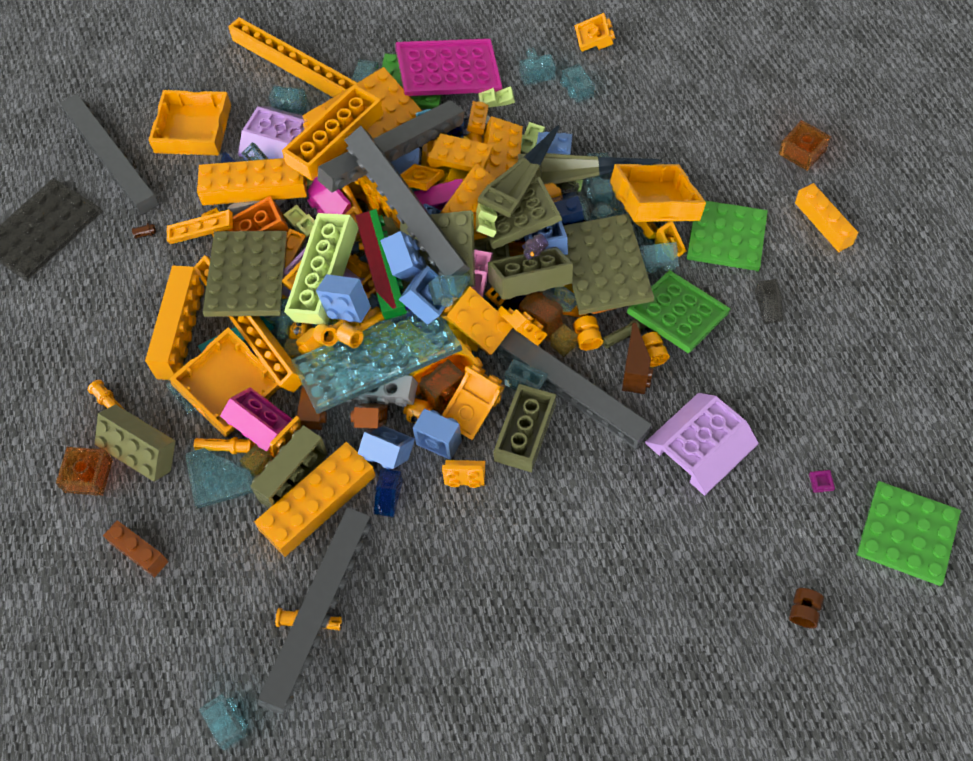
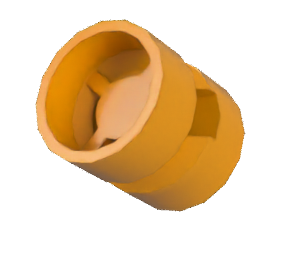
[573,316,603,351]
[642,332,670,367]

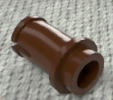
[132,223,156,239]

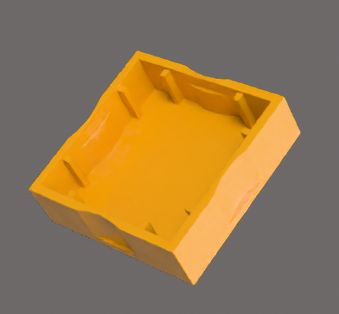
[148,90,231,155]
[610,164,706,222]
[170,327,281,438]

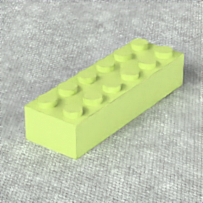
[284,213,359,325]

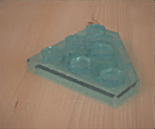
[185,448,253,509]

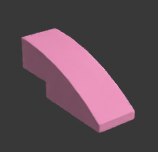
[472,249,493,297]

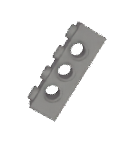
[335,370,418,407]

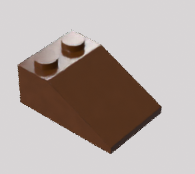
[622,323,653,394]

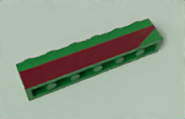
[355,209,407,320]

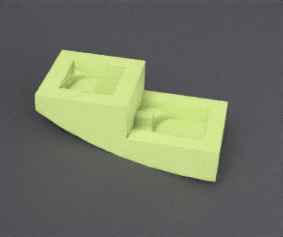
[478,86,515,107]
[521,122,546,153]
[476,203,498,238]
[283,205,315,237]

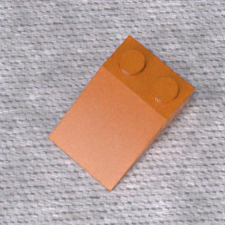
[228,196,289,232]

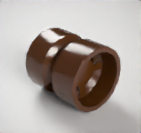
[789,588,824,628]

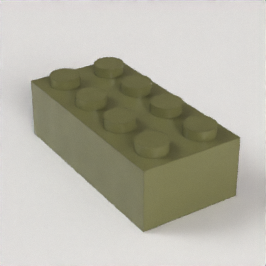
[488,247,573,299]
[493,384,556,473]
[95,404,175,482]
[250,425,328,508]

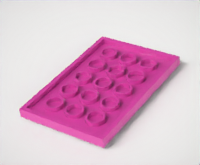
[395,39,502,96]

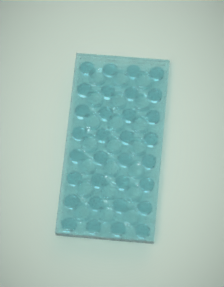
[291,309,462,414]

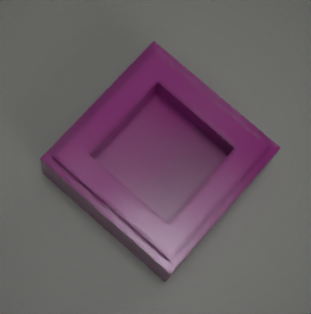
[809,470,835,493]

